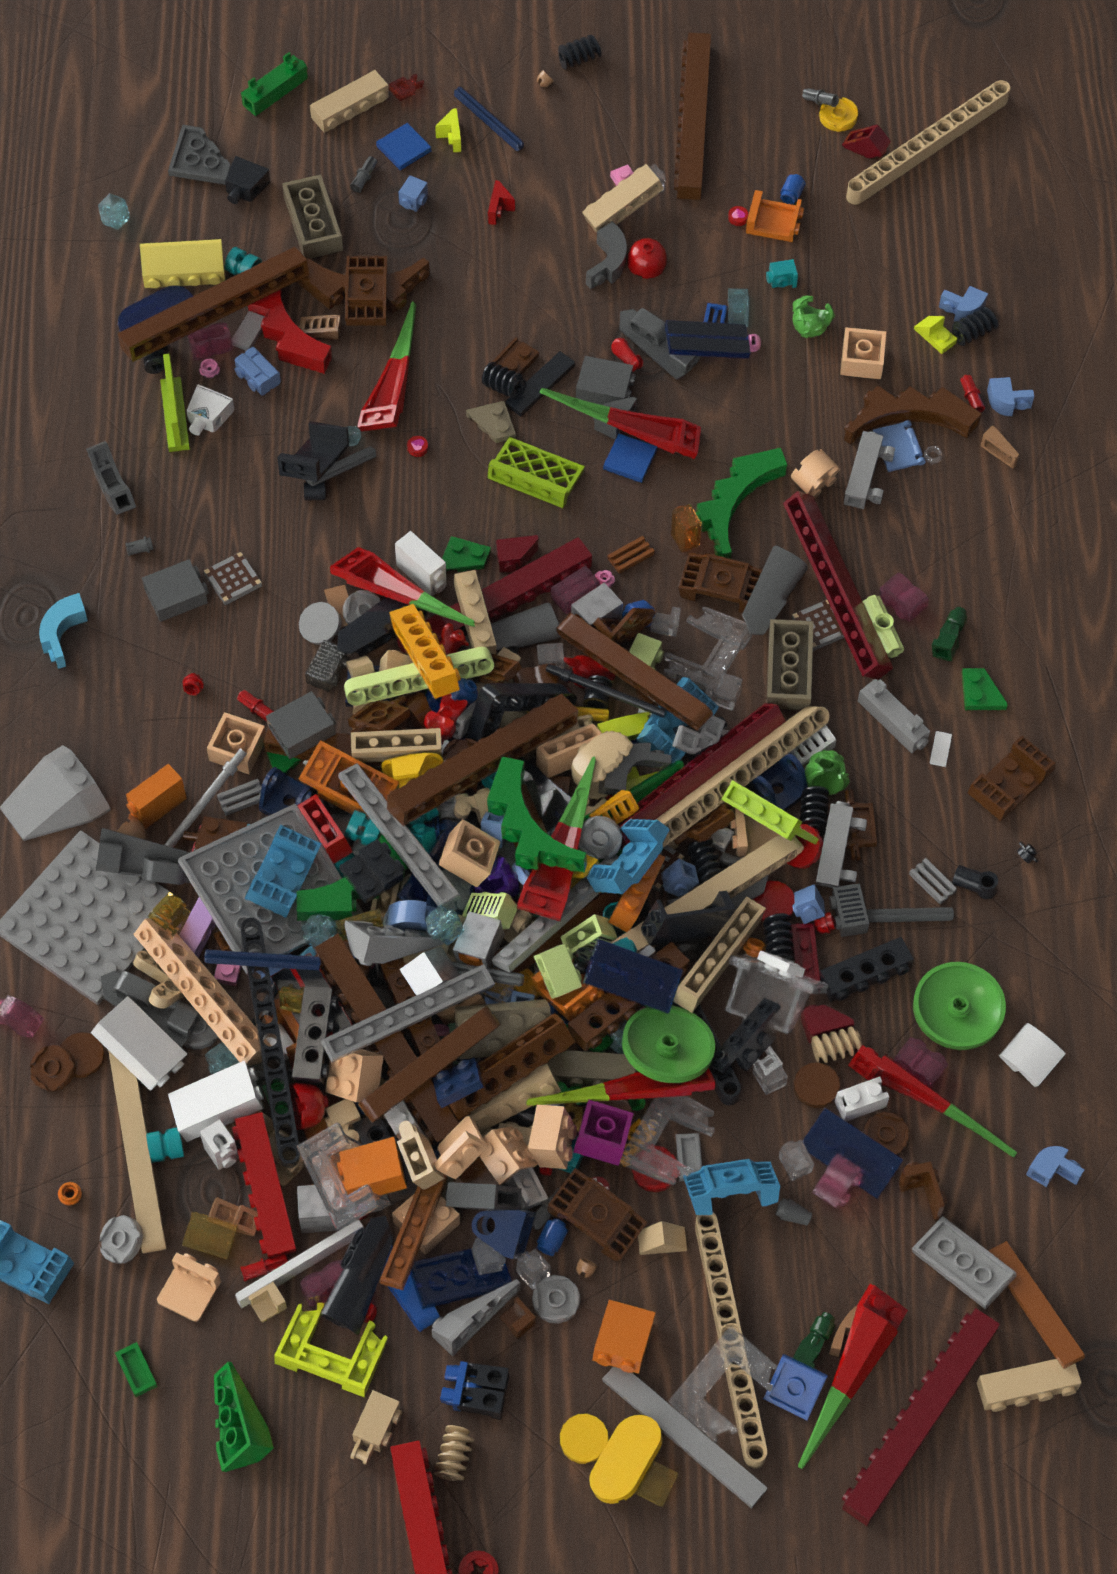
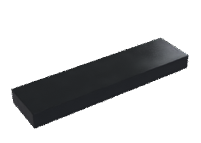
[505,351,575,417]

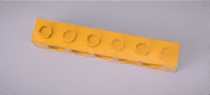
[389,604,461,699]

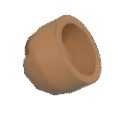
[537,70,554,87]
[576,1258,597,1278]

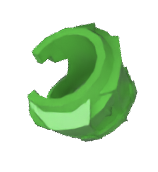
[793,295,835,338]
[804,750,850,795]

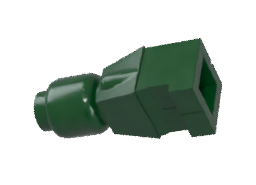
[932,607,967,662]
[793,1312,835,1368]

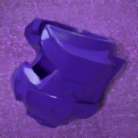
[474,855,520,898]

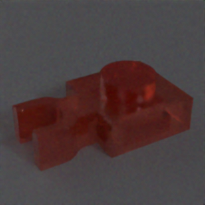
[388,74,424,101]

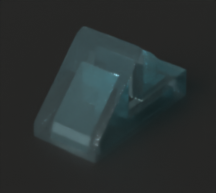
[728,288,749,327]

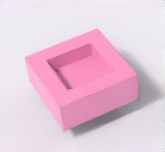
[610,165,633,186]
[214,964,242,986]

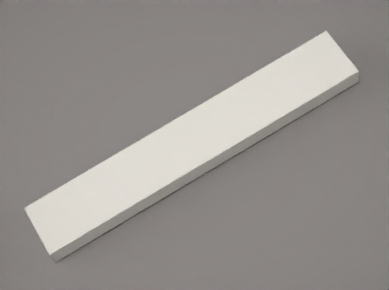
[235,1220,363,1309]

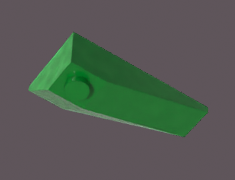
[214,1362,274,1472]

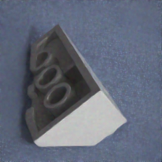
[344,920,445,966]
[432,1279,520,1356]

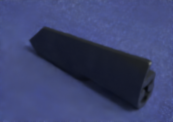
[337,597,428,657]
[320,1216,394,1335]

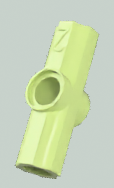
[863,595,904,658]

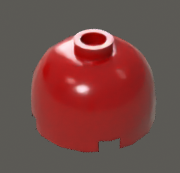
[627,238,667,279]
[289,1082,328,1130]

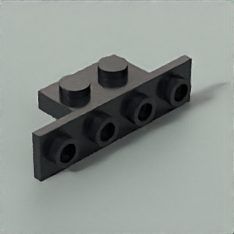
[709,998,781,1073]

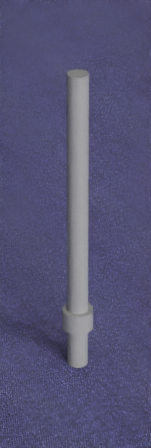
[164,749,247,847]

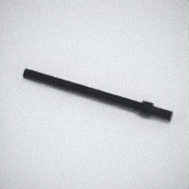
[546,664,667,718]

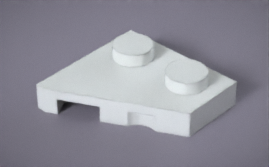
[757,950,805,979]

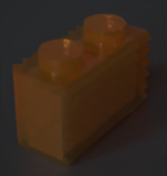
[671,504,702,552]

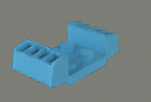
[636,677,719,767]
[587,819,670,894]
[245,824,322,918]
[683,1159,780,1215]
[0,1220,74,1304]

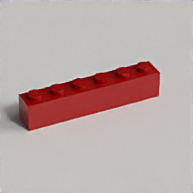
[232,1112,296,1259]

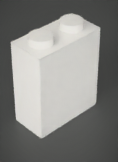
[395,531,447,596]

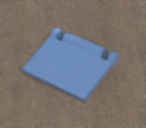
[873,420,926,472]

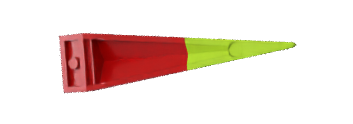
[526,1068,715,1106]

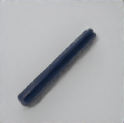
[454,87,524,151]
[204,950,321,970]

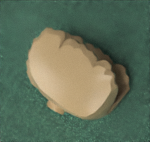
[571,731,633,800]

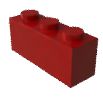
[297,794,353,864]

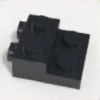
[340,839,404,904]

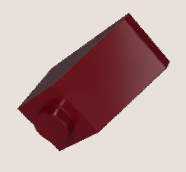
[842,124,891,159]
[496,535,539,573]
[800,1004,854,1043]

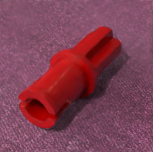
[960,375,985,413]
[237,690,274,722]
[240,1254,288,1281]

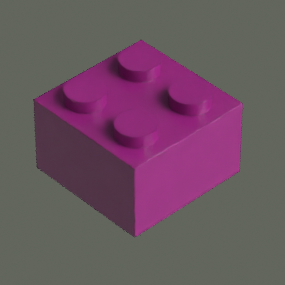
[573,1099,633,1166]

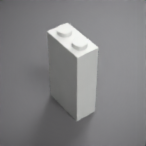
[91,996,187,1091]
[168,1061,264,1142]

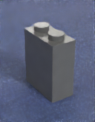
[576,356,636,405]
[142,559,209,622]
[266,691,336,759]
[446,1182,522,1211]

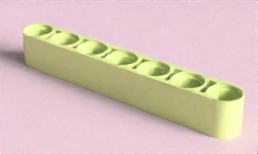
[344,647,494,706]

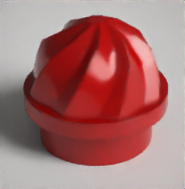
[182,673,204,695]
[814,912,836,934]

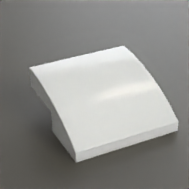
[999,1023,1066,1087]

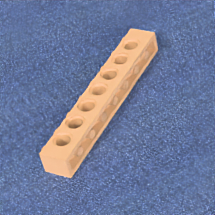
[133,916,271,1066]

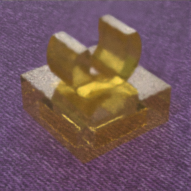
[279,984,304,1013]

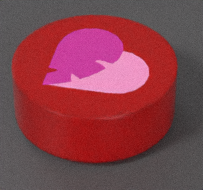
[728,206,748,226]
[407,436,428,457]

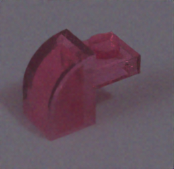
[0,996,44,1038]

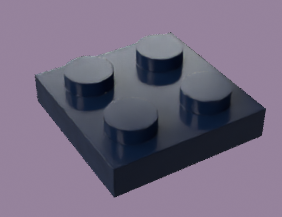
[433,1057,484,1108]

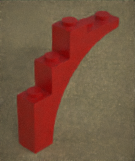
[248,289,332,374]

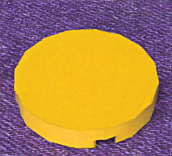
[819,97,858,132]
[560,1414,608,1464]

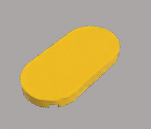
[589,1415,663,1504]

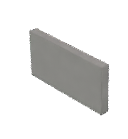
[912,1216,1016,1310]

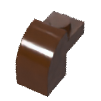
[401,691,437,729]

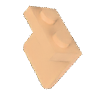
[730,807,779,858]
[434,1116,487,1180]
[479,1126,538,1185]
[157,1252,221,1322]

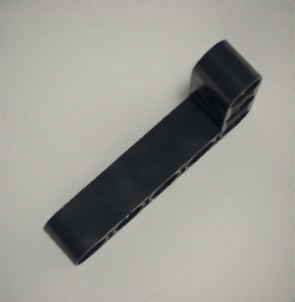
[467,683,577,742]

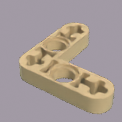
[133,951,184,1009]

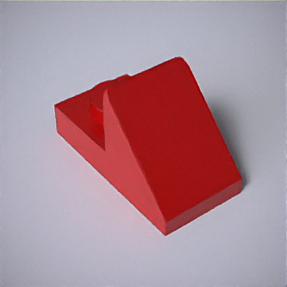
[488,180,515,225]

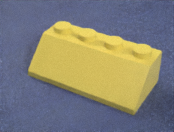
[140,239,225,288]

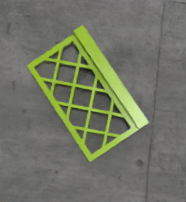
[160,354,190,452]
[487,437,585,508]
[721,780,819,845]

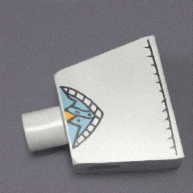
[187,384,234,436]

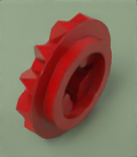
[458,1551,498,1574]

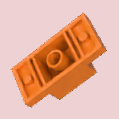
[299,740,399,817]

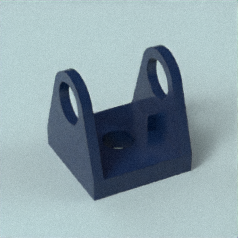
[746,753,808,811]
[259,767,318,816]
[472,1210,536,1259]

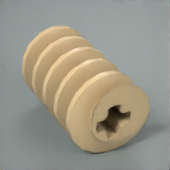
[811,1027,862,1063]
[433,1425,474,1481]

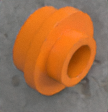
[743,938,765,957]
[58,1182,82,1206]

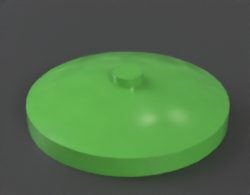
[913,962,1006,1050]
[622,1005,715,1083]

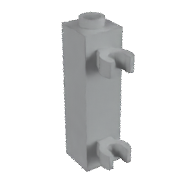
[844,431,895,509]
[858,679,930,753]
[816,801,867,888]

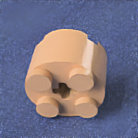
[791,449,840,499]

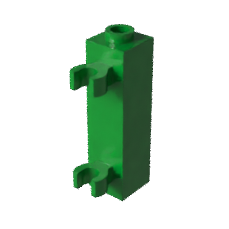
[241,52,308,117]

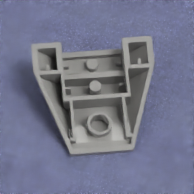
[0,745,111,841]

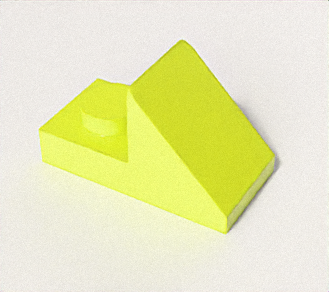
[435,108,461,153]
[914,316,957,354]

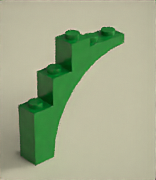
[694,448,787,559]
[487,757,587,872]
[296,833,409,921]

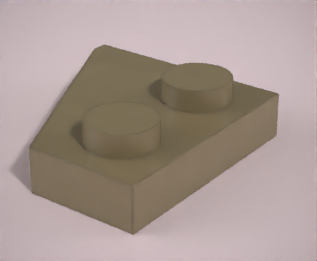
[466,401,516,443]

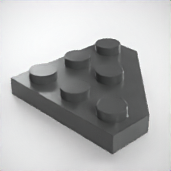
[168,125,231,185]

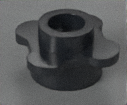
[1017,841,1039,864]

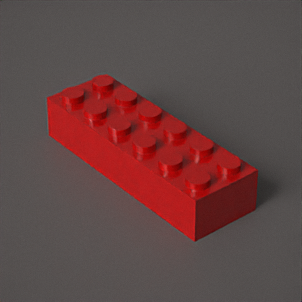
[390,1440,452,1574]

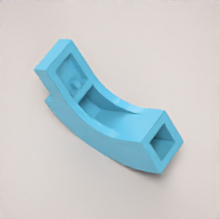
[39,593,88,669]

